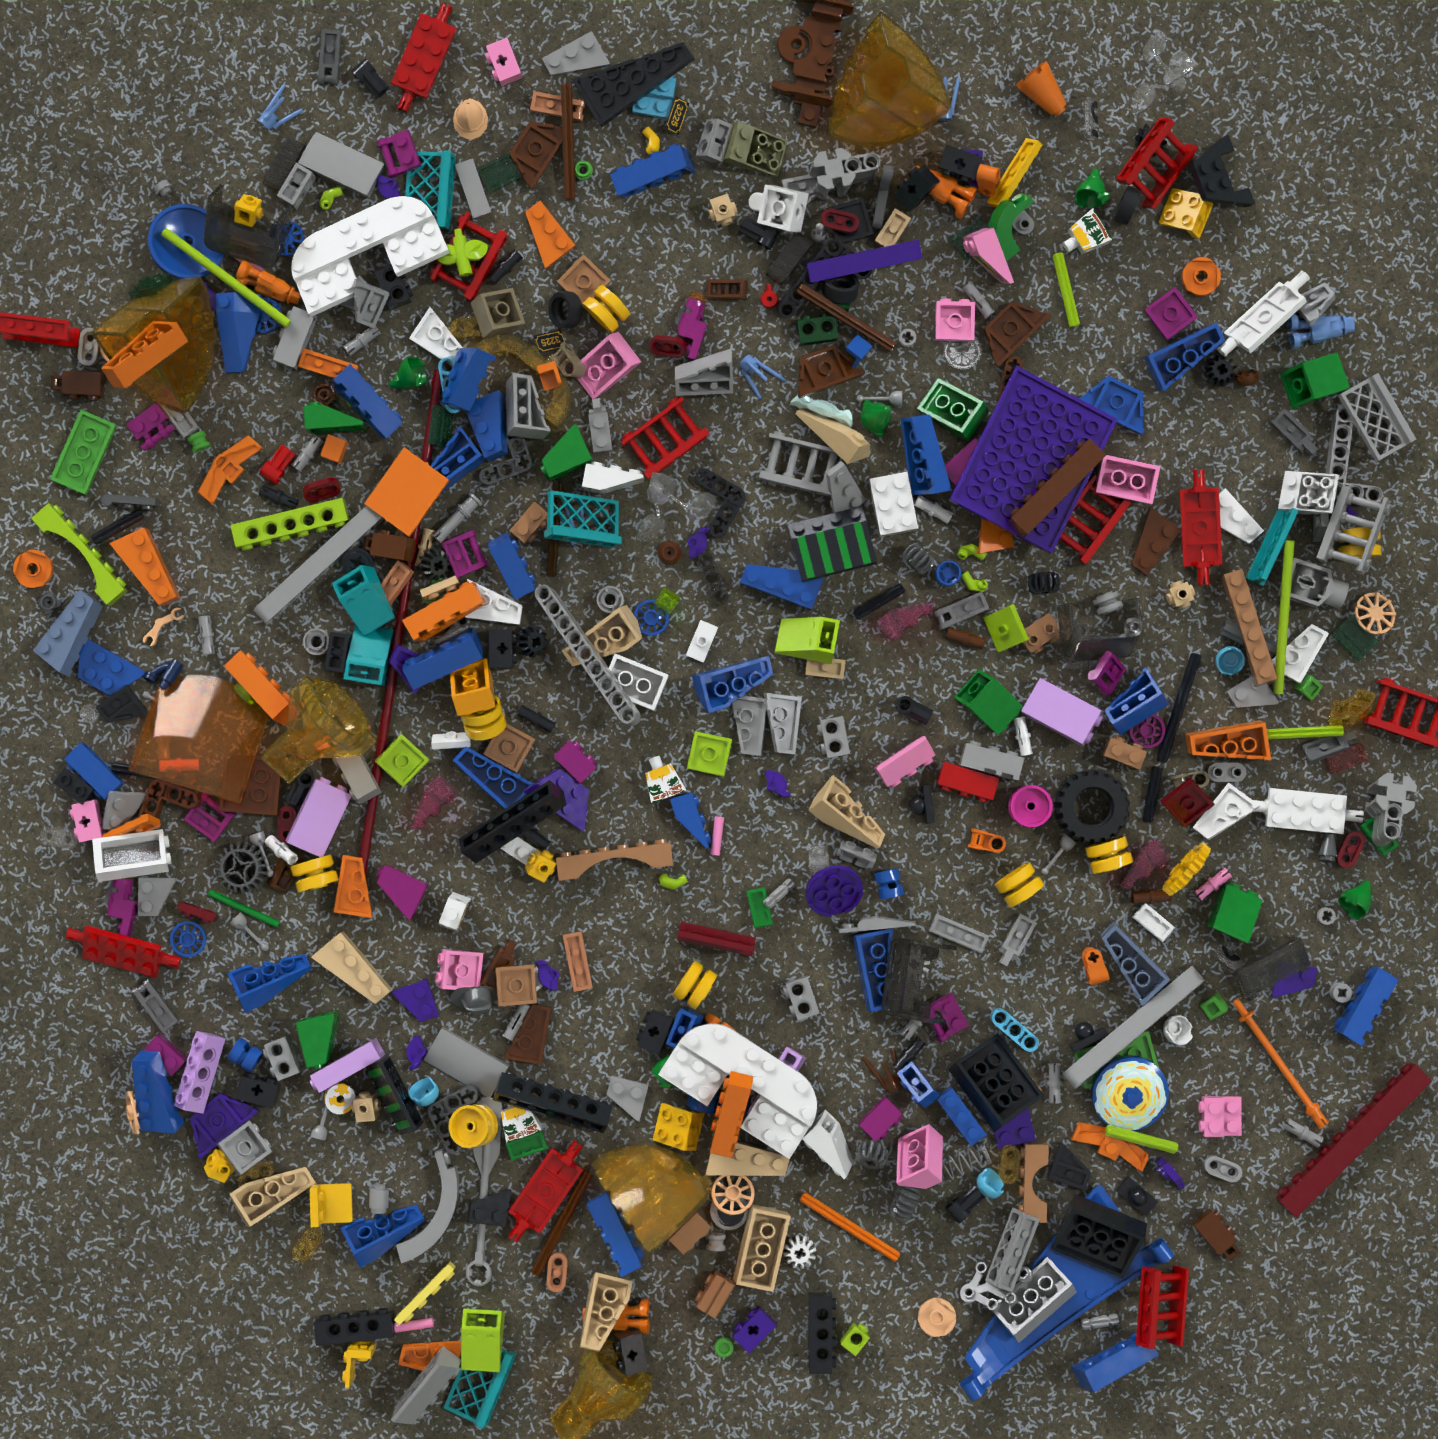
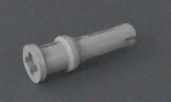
[432,492,482,543]

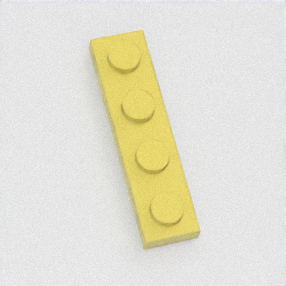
[394,1261,456,1325]

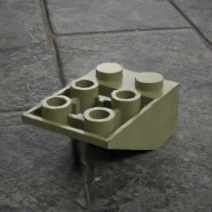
[723,121,788,177]

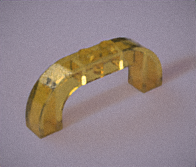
[474,335,571,429]

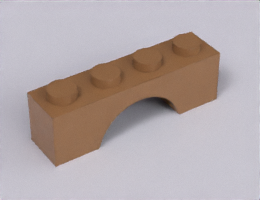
[1018,1142,1049,1223]

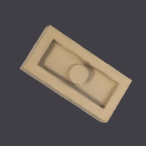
[874,208,911,247]
[420,576,460,601]
[805,659,846,679]

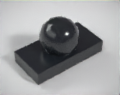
[909,785,935,824]
[1069,1022,1108,1052]
[1116,1176,1159,1216]

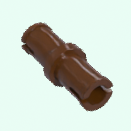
[946,627,986,650]
[1131,889,1172,904]

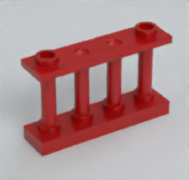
[1115,117,1199,209]
[430,211,509,302]
[0,312,81,348]
[621,397,710,481]
[1059,475,1132,565]
[1362,677,1438,748]
[1136,1265,1189,1349]

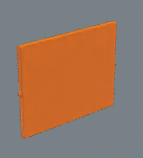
[364,447,450,537]

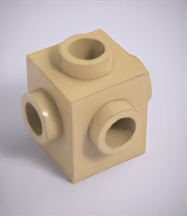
[709,194,738,226]
[1166,580,1195,609]
[352,1091,381,1122]

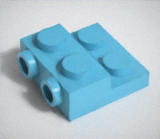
[632,76,677,119]

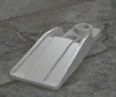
[839,916,916,933]

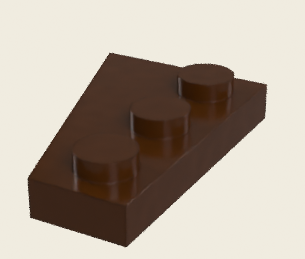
[1131,507,1181,576]
[504,1004,552,1065]

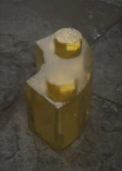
[1327,688,1377,727]

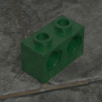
[797,313,838,346]

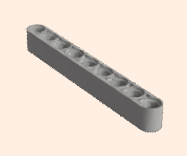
[253,506,384,625]
[535,585,641,726]
[1062,966,1205,1089]

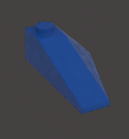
[216,292,262,373]
[692,656,773,713]

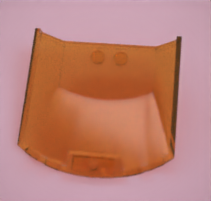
[128,675,269,804]

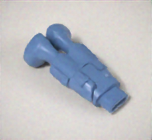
[1286,314,1355,349]

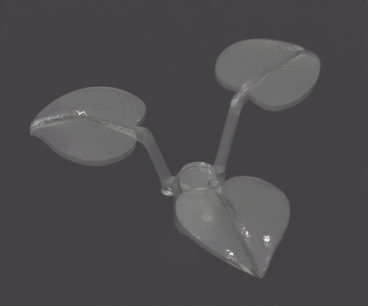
[1131,31,1197,118]
[636,472,717,541]

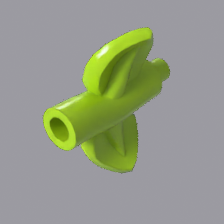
[436,229,488,277]

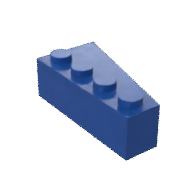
[1143,323,1225,392]
[900,414,952,495]
[453,747,534,809]
[587,1191,644,1277]
[1071,1332,1159,1393]

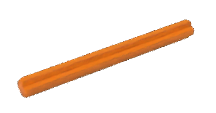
[800,1192,900,1262]

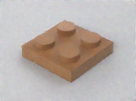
[557,254,611,309]
[483,723,536,773]
[495,964,537,1007]

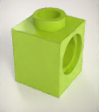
[840,1322,870,1356]

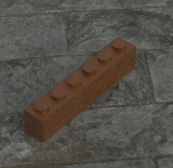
[1007,439,1106,538]

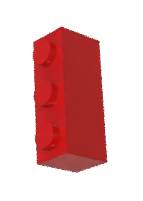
[936,762,999,803]

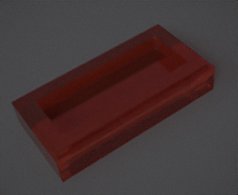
[1325,743,1368,774]

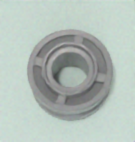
[597,586,624,614]
[1092,591,1123,615]
[303,628,330,656]

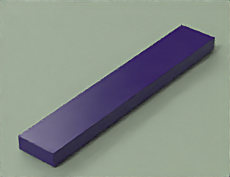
[806,239,922,283]

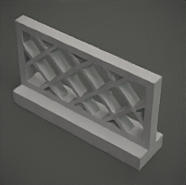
[1338,373,1416,462]

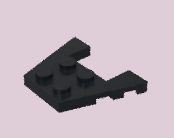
[1188,135,1255,207]

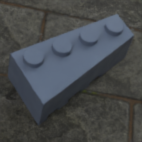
[33,590,103,677]
[1100,922,1170,1006]

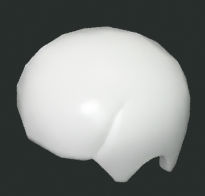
[1163,1014,1193,1045]

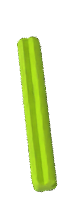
[1053,253,1080,327]
[1267,725,1344,740]
[1105,1125,1178,1154]

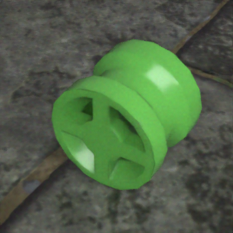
[187,431,211,453]

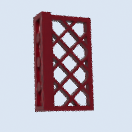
[677,921,756,957]

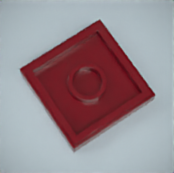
[1160,777,1215,828]

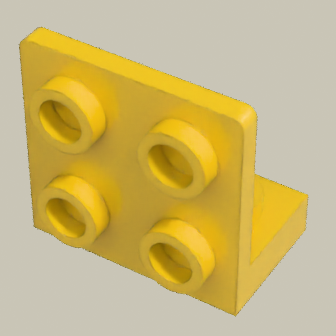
[1159,188,1213,239]
[653,1103,705,1151]
[310,1183,353,1227]
[342,1341,376,1389]

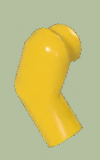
[642,126,660,155]

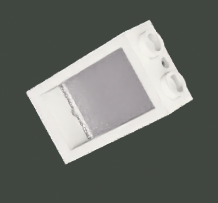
[92,829,172,882]

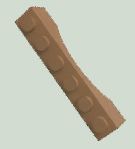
[1221,569,1277,687]
[556,839,674,881]

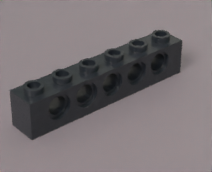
[459,780,567,863]
[493,1072,613,1133]

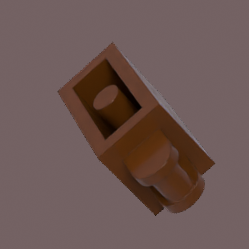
[50,371,105,401]
[363,530,416,563]
[1192,1208,1241,1261]

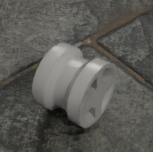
[1329,982,1352,1003]
[706,1232,726,1251]

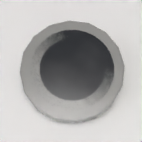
[710,1192,748,1230]

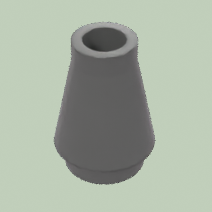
[1318,834,1337,863]

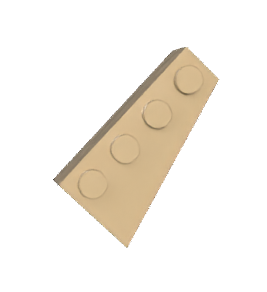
[311,931,393,1004]
[705,1140,789,1176]

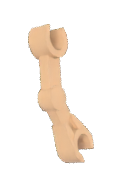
[143,608,184,647]

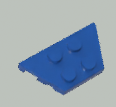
[1079,376,1144,435]
[78,639,145,696]

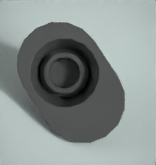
[450,986,497,1015]

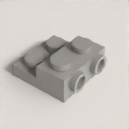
[217,1120,272,1176]

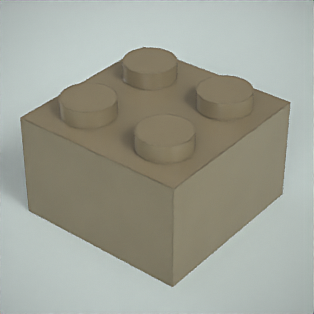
[471,288,525,338]

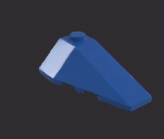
[227,954,312,1013]
[340,1205,425,1268]

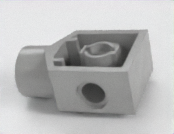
[1277,558,1349,609]

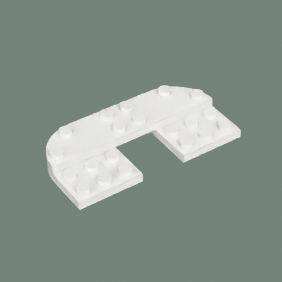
[291,196,450,317]
[658,1023,817,1159]

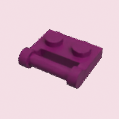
[377,129,422,178]
[442,530,489,578]
[1088,650,1126,696]
[183,792,236,842]
[922,992,969,1042]

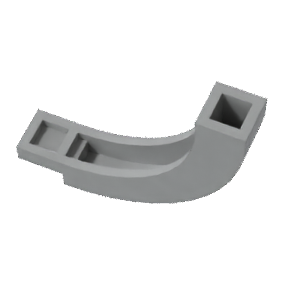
[396,1148,459,1263]

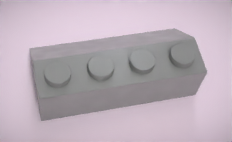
[990,1257,1077,1343]
[391,1346,461,1425]

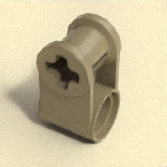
[550,342,585,379]
[1170,770,1209,789]

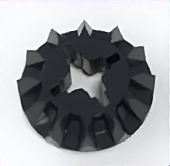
[342,547,373,573]

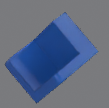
[846,334,872,369]

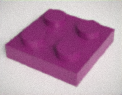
[1144,287,1198,341]

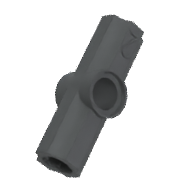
[1219,619,1277,658]

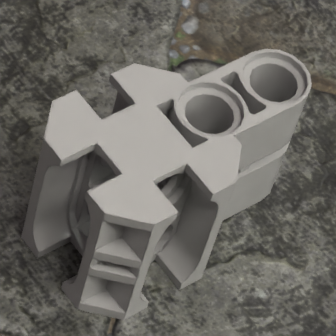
[808,148,880,200]
[1365,773,1417,847]

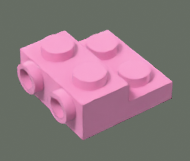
[935,298,975,342]
[435,949,483,990]
[1198,1096,1242,1137]

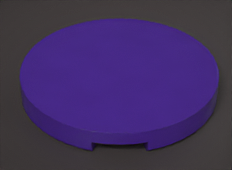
[805,866,863,917]

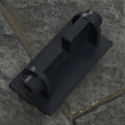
[53,767,94,805]

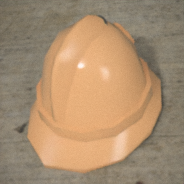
[453,98,488,140]

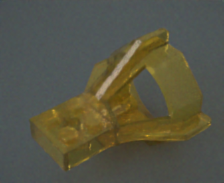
[261,676,376,784]
[549,1338,653,1439]

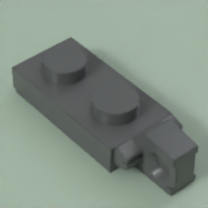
[1270,409,1318,456]
[1302,731,1357,764]

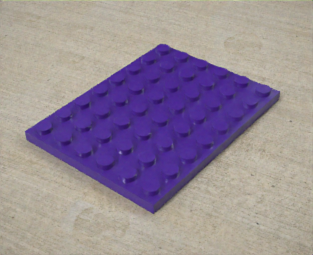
[948,366,1118,554]

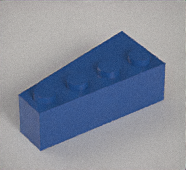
[610,144,696,199]
[331,364,403,440]
[740,564,824,611]
[403,627,484,690]
[852,928,893,1012]
[1334,966,1399,1046]
[131,1050,184,1134]

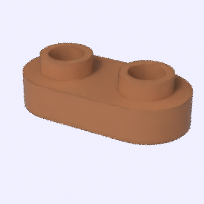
[546,1252,568,1292]

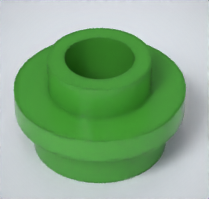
[575,161,593,180]

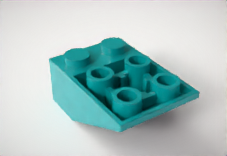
[332,565,395,636]
[343,625,394,686]

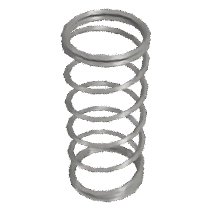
[938,1141,992,1186]

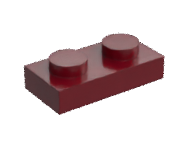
[177,901,219,924]

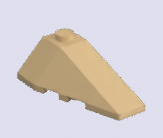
[795,409,870,464]
[562,605,642,667]
[809,775,885,849]
[229,1167,316,1227]
[580,1272,633,1352]

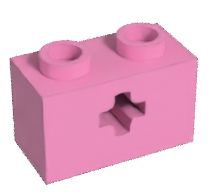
[485,38,522,86]
[70,800,105,842]

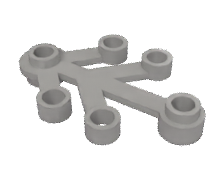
[960,1256,1033,1311]

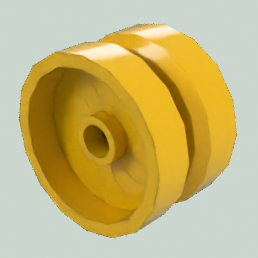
[582,284,631,333]
[1338,527,1382,558]
[460,695,507,740]
[1085,836,1134,874]
[290,854,339,893]
[995,862,1045,908]
[672,960,718,1010]
[449,1104,498,1148]

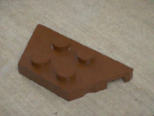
[509,122,563,190]
[984,301,1051,368]
[798,345,865,399]

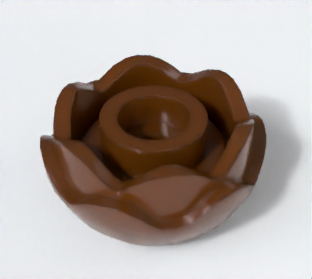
[1235,369,1259,386]
[312,384,337,407]
[657,541,682,565]

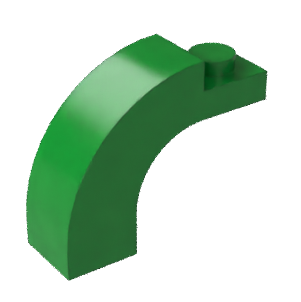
[989,193,1034,262]

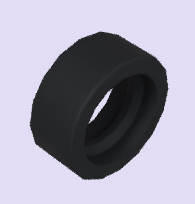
[1114,186,1142,225]
[822,274,860,304]
[548,291,583,328]

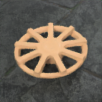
[1355,592,1396,634]
[126,1091,140,1134]
[711,1175,755,1216]

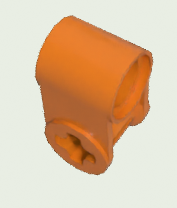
[976,164,1000,197]
[967,828,1006,853]
[1082,947,1110,986]

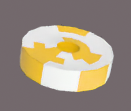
[324,1083,356,1114]

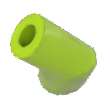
[319,186,343,210]
[957,544,987,561]
[961,571,988,592]
[659,873,688,890]

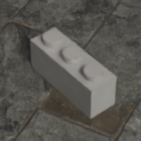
[272,306,318,370]
[332,740,382,803]

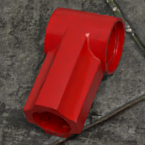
[259,444,296,485]

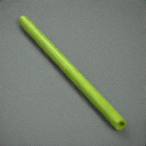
[161,228,291,328]
[1273,540,1295,694]

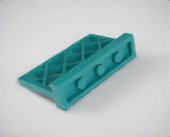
[405,151,456,231]
[544,490,622,548]
[1245,508,1299,587]
[444,1349,517,1429]

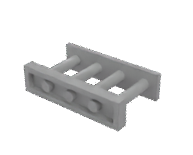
[759,431,839,497]
[1316,485,1392,575]

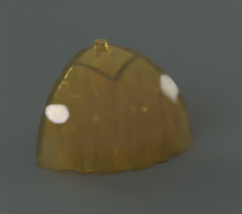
[829,12,951,147]
[91,277,217,413]
[592,1144,713,1254]

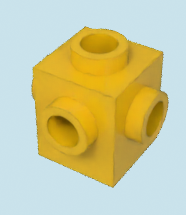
[234,194,263,227]
[525,849,556,883]
[204,1148,235,1183]

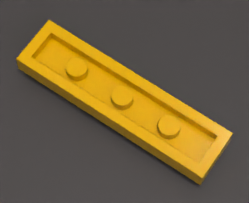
[986,138,1042,208]

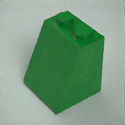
[1280,352,1350,409]
[540,424,592,482]
[954,669,1024,735]
[1205,882,1263,943]
[296,1010,340,1070]

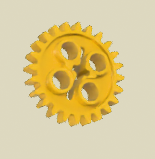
[1162,842,1211,896]

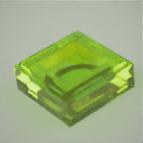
[654,587,680,614]
[233,684,255,705]

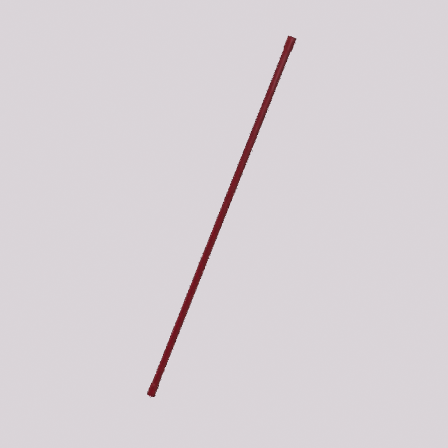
[359,370,442,875]

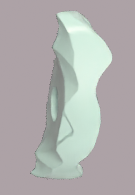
[790,395,853,428]

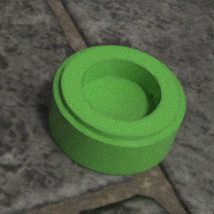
[714,1337,734,1358]

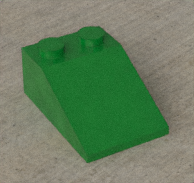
[917,378,989,442]
[303,402,368,434]

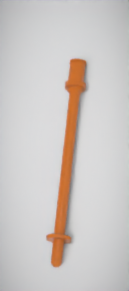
[1233,999,1329,1129]

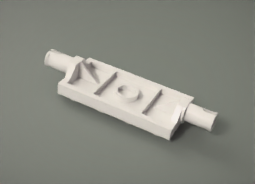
[1217,271,1310,357]
[1253,788,1364,834]

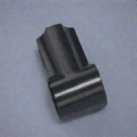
[351,59,389,99]
[739,216,780,250]
[894,696,934,725]
[285,767,315,806]
[945,1184,985,1223]

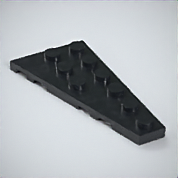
[572,42,695,127]

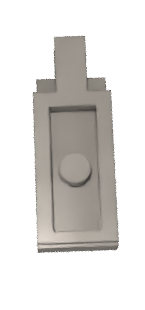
[588,398,613,453]
[999,913,1037,966]

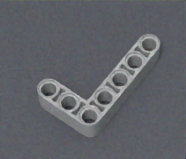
[1325,406,1383,503]

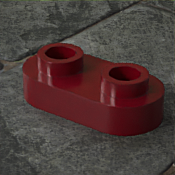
[821,208,859,234]
[649,335,687,358]
[303,477,341,503]
[277,806,298,844]
[1336,831,1365,868]

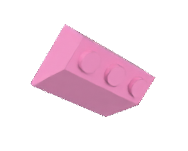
[1095,455,1160,504]
[874,736,935,788]
[896,1124,943,1189]

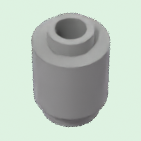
[369,1184,389,1214]

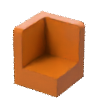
[536,361,563,391]
[321,434,349,464]

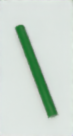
[207,889,280,928]

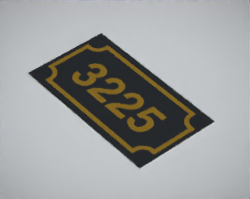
[665,96,690,136]
[533,330,565,354]

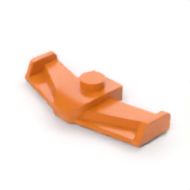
[198,435,264,505]
[1071,1122,1149,1172]

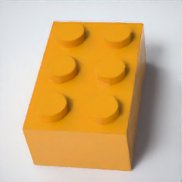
[450,658,496,716]

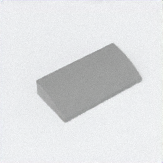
[298,132,385,198]
[424,1027,509,1098]

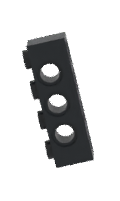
[808,1292,836,1374]
[314,1308,396,1346]

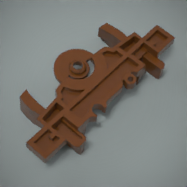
[772,0,854,128]

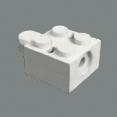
[749,185,809,232]

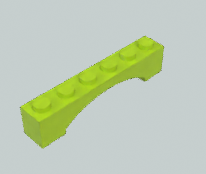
[31,503,128,606]

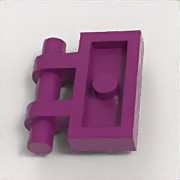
[126,403,175,451]

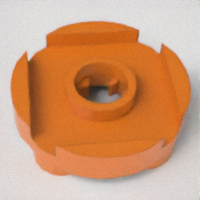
[1181,257,1221,297]
[13,550,54,588]

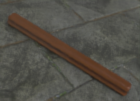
[561,83,576,200]
[797,284,896,352]
[531,1171,593,1276]

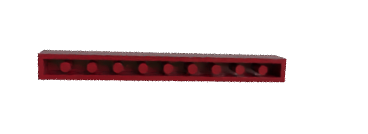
[1276,1063,1432,1218]

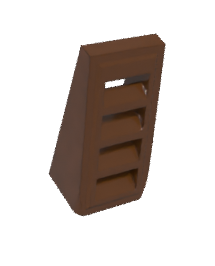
[707,279,748,300]

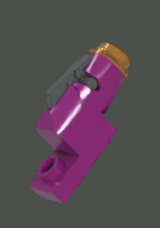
[675,292,707,361]
[104,877,138,937]

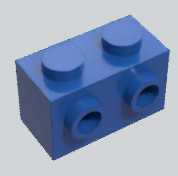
[666,1008,704,1048]
[897,1061,940,1108]

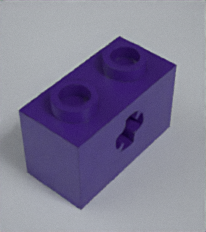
[733,1306,776,1353]

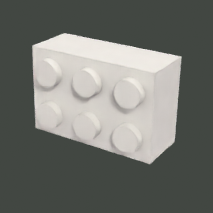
[868,472,918,537]
[605,654,669,711]

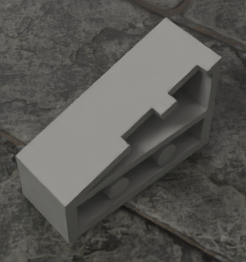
[675,348,733,396]
[506,373,551,440]
[959,740,1025,781]

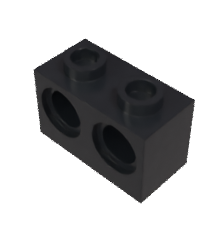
[375,265,413,310]

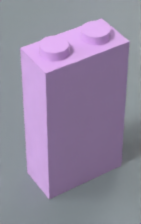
[1021,678,1103,747]
[285,777,351,857]
[310,1038,386,1093]

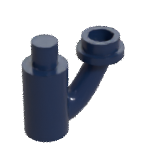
[144,660,184,691]

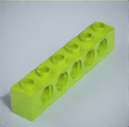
[230,498,350,551]

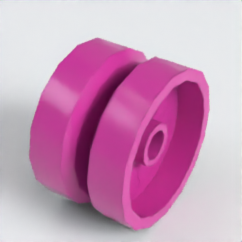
[1008,785,1053,827]

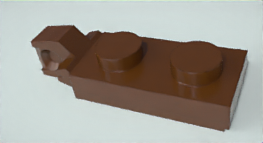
[480,939,516,993]

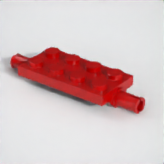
[391,3,457,113]
[1179,469,1222,585]
[66,926,181,978]
[508,1140,584,1243]

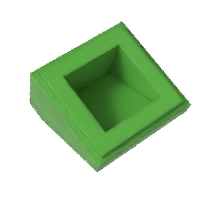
[1293,673,1323,701]
[1200,992,1229,1021]

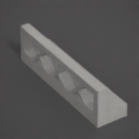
[985,1207,1040,1292]

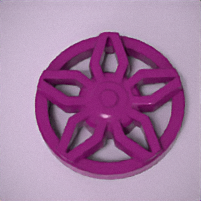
[1129,714,1165,748]

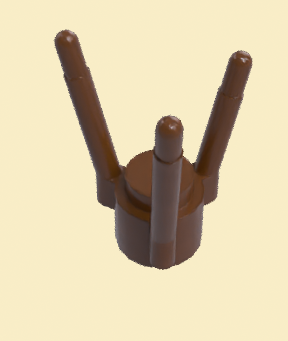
[862,1048,903,1094]

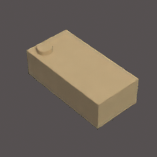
[733,1204,791,1292]

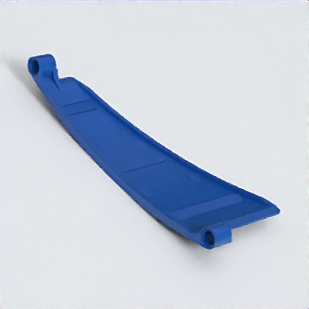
[960,1185,1174,1401]

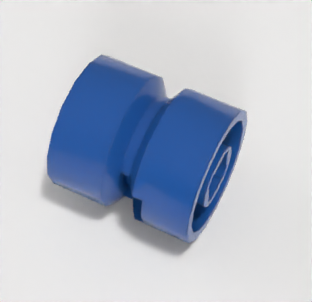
[934,560,961,587]
[874,868,904,900]
[227,1038,263,1073]

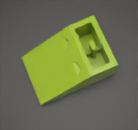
[775,617,840,664]
[461,1309,505,1372]

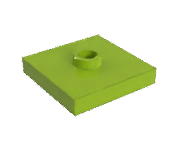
[983,604,1029,653]
[687,731,732,777]
[375,733,429,787]

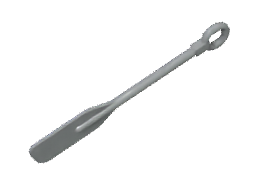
[466,1097,503,1287]

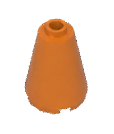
[1016,61,1066,116]

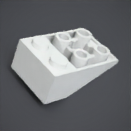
[582,461,644,494]
[1278,471,1339,514]
[802,1110,853,1179]

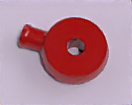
[760,284,778,309]

